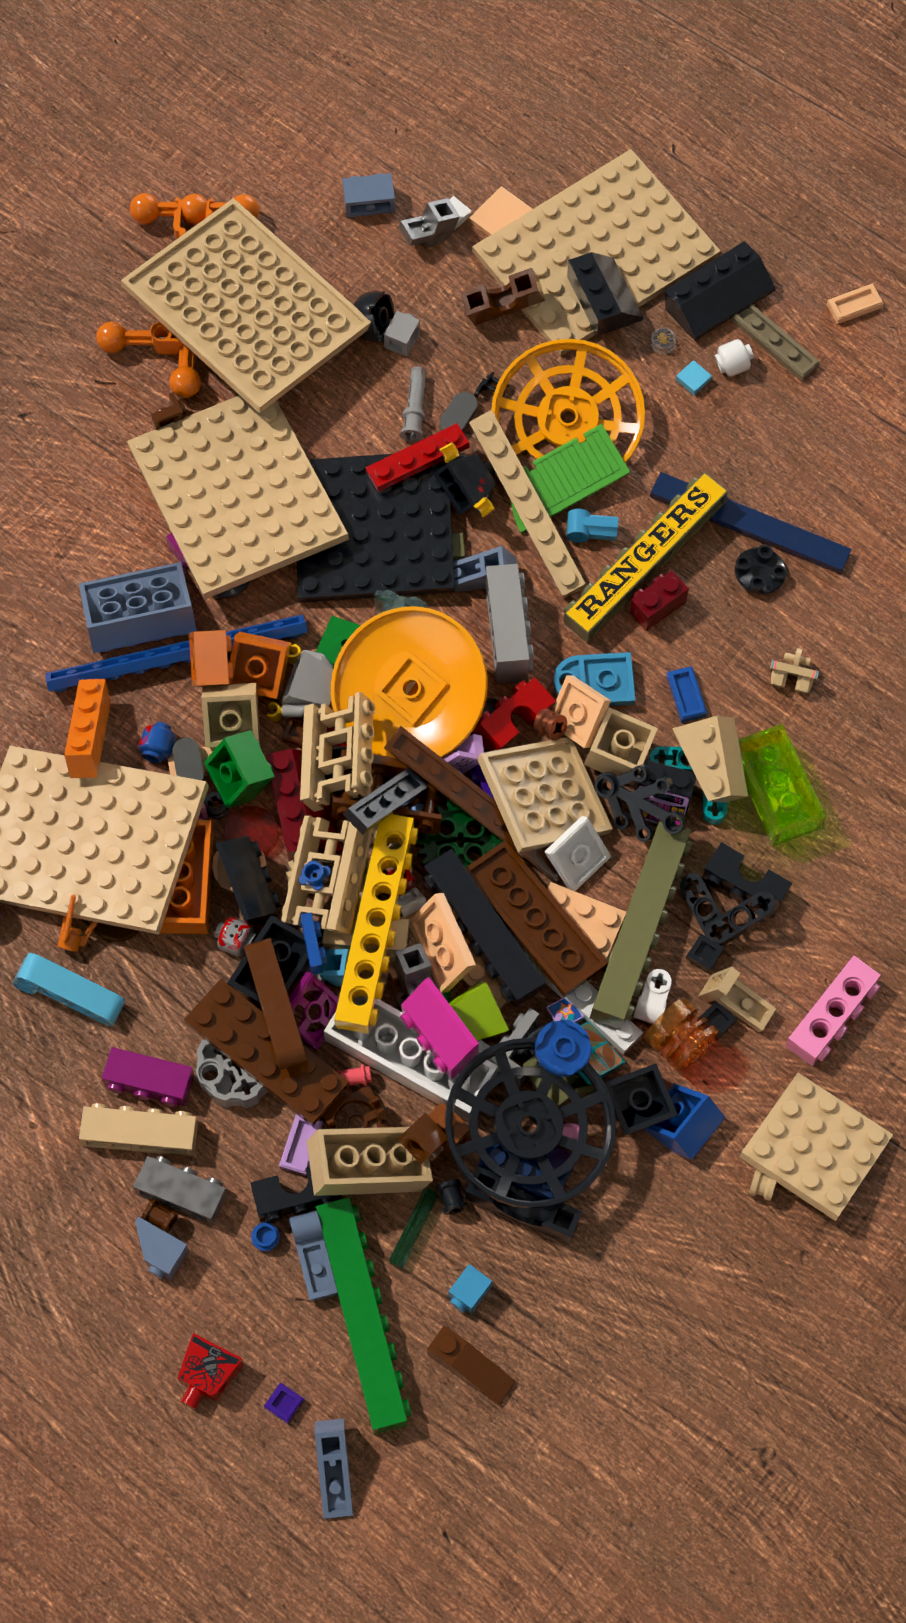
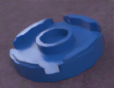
[535,1020,592,1076]

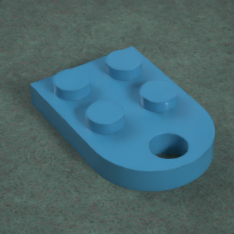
[553,652,635,706]

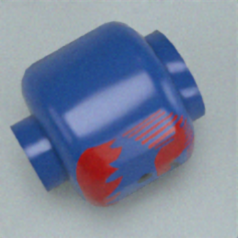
[138,722,177,764]

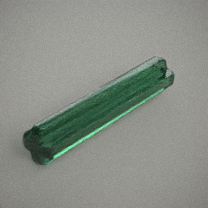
[389,1188,437,1269]

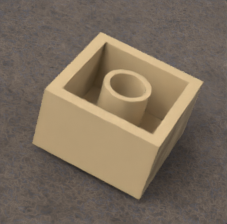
[201,683,260,747]
[584,707,658,786]

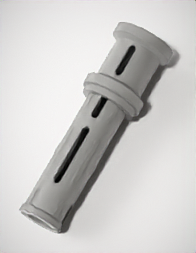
[400,366,427,442]

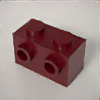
[630,570,689,631]

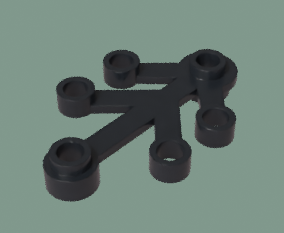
[595,764,687,842]

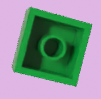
[204,730,275,809]

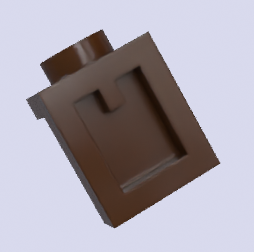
[150,392,187,430]

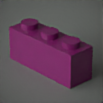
[102,1047,194,1107]

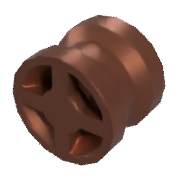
[534,708,567,741]

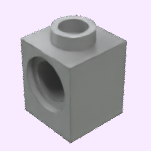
[384,311,420,357]

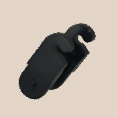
[474,372,509,398]

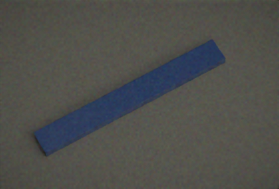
[650,472,852,574]

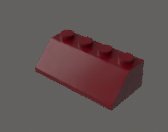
[265,749,342,861]

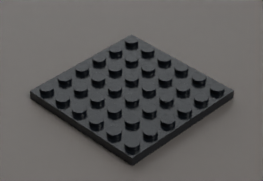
[297,454,455,603]

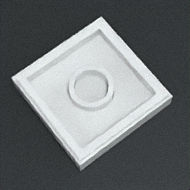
[544,816,612,891]

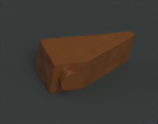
[427,1325,515,1406]

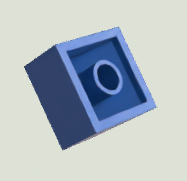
[644,1083,725,1160]

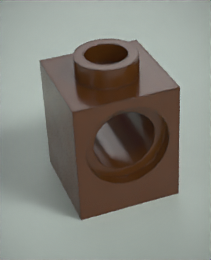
[397,1113,447,1164]

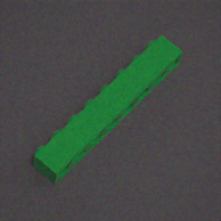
[316,1198,412,1435]

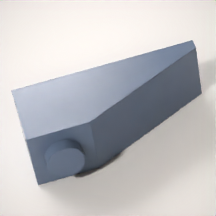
[453,546,517,592]
[315,1418,353,1519]

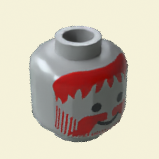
[214,917,257,957]

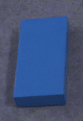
[666,666,707,723]

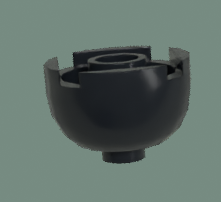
[353,291,395,342]

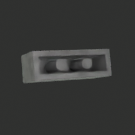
[133,1156,227,1226]

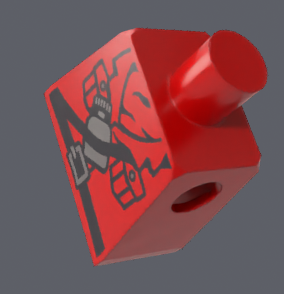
[178,1333,244,1410]

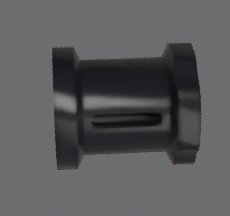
[436,1179,468,1215]

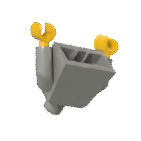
[267,644,334,722]

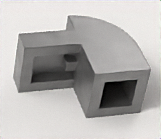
[398,198,460,248]
[395,943,434,997]

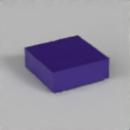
[264,1382,305,1424]

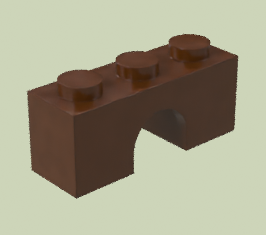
[461,268,545,325]

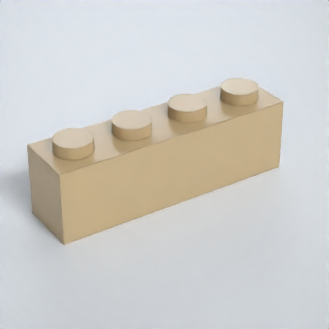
[79,1103,198,1157]

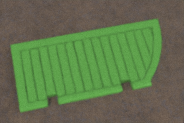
[511,423,630,534]

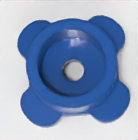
[299,861,331,891]

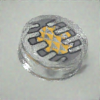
[651,327,677,354]

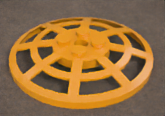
[491,339,645,467]

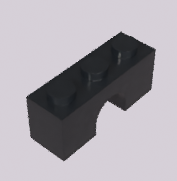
[703,842,792,918]
[250,1167,342,1223]

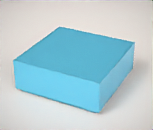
[676,360,712,395]

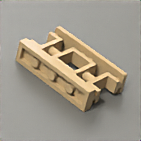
[300,692,375,812]
[281,815,373,935]

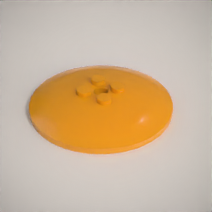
[331,606,488,758]

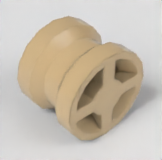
[748,1169,776,1201]

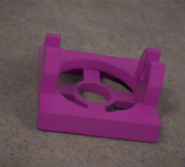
[289,972,339,1050]

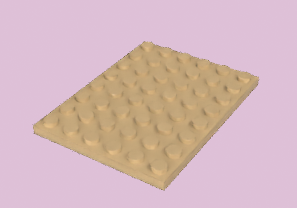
[472,149,721,357]
[121,198,372,413]
[127,395,349,600]
[0,746,209,935]

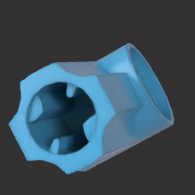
[566,509,618,543]

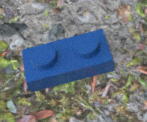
[301,912,327,975]

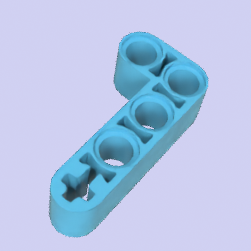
[12,953,125,1026]

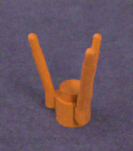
[57,895,98,952]

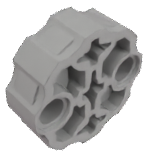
[196,1040,269,1108]

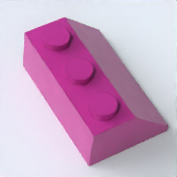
[400,977,479,1079]

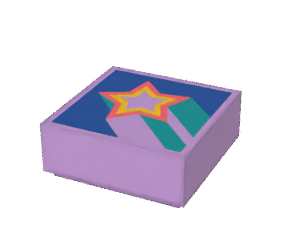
[546,998,584,1023]

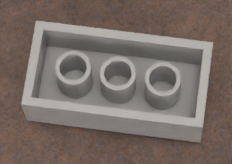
[486,564,534,684]

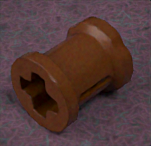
[141,1198,179,1233]

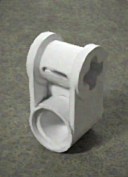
[633,969,672,1026]

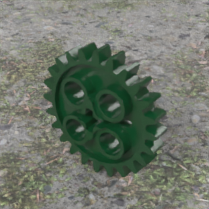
[416,801,503,868]

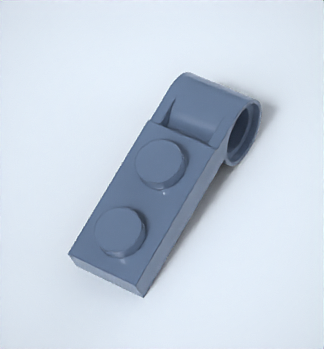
[289,1211,338,1302]

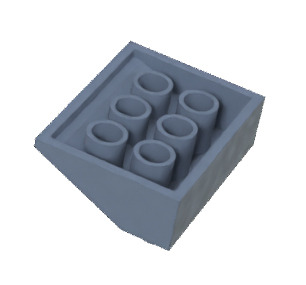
[79,562,197,653]

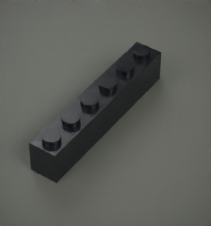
[422,849,545,1007]

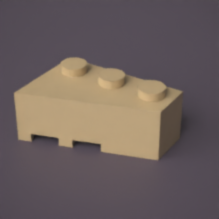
[672,716,748,802]

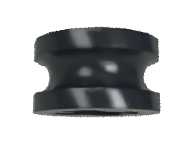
[204,792,229,819]

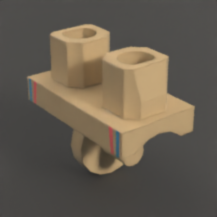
[770,647,819,694]

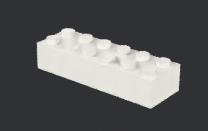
[324,996,498,1122]

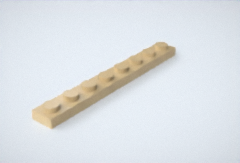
[469,410,587,598]

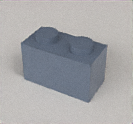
[342,173,395,218]

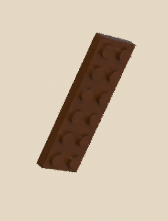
[465,840,608,998]
[184,979,349,1127]

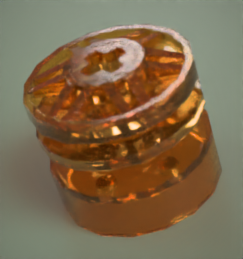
[644,997,719,1072]

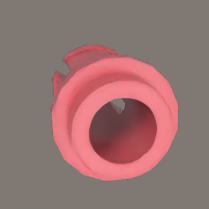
[336,1064,372,1086]

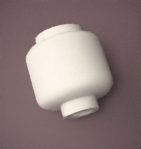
[715,339,754,377]

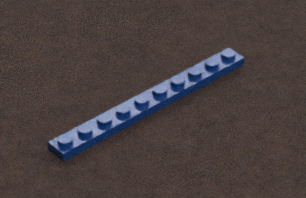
[45,614,308,692]

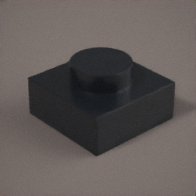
[686,934,724,973]
[697,1001,737,1041]

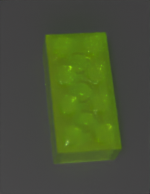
[738,723,826,847]

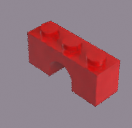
[472,677,556,752]

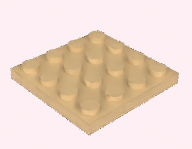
[478,737,613,853]
[739,1073,893,1221]

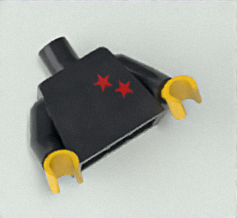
[434,442,496,518]

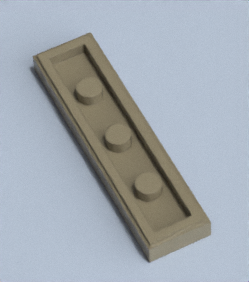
[729,305,820,382]

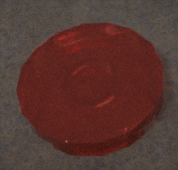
[225,806,278,856]

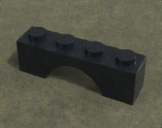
[465,1165,582,1245]

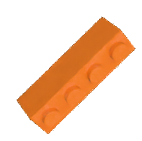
[64,679,111,778]

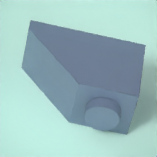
[135,1217,189,1280]

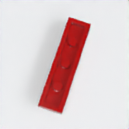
[366,423,470,492]

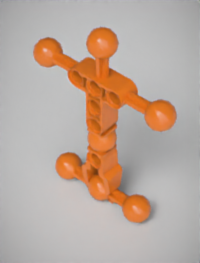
[96,193,260,398]

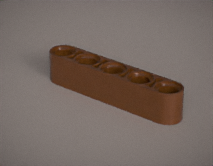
[244,938,308,1070]

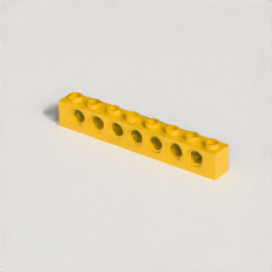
[334,814,418,1034]

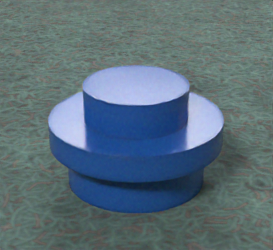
[251,1222,280,1251]

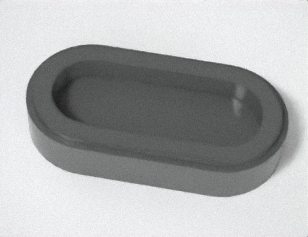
[439,392,477,432]
[172,738,204,781]

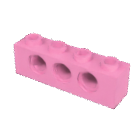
[785,956,881,1066]

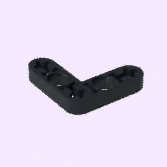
[680,873,779,946]

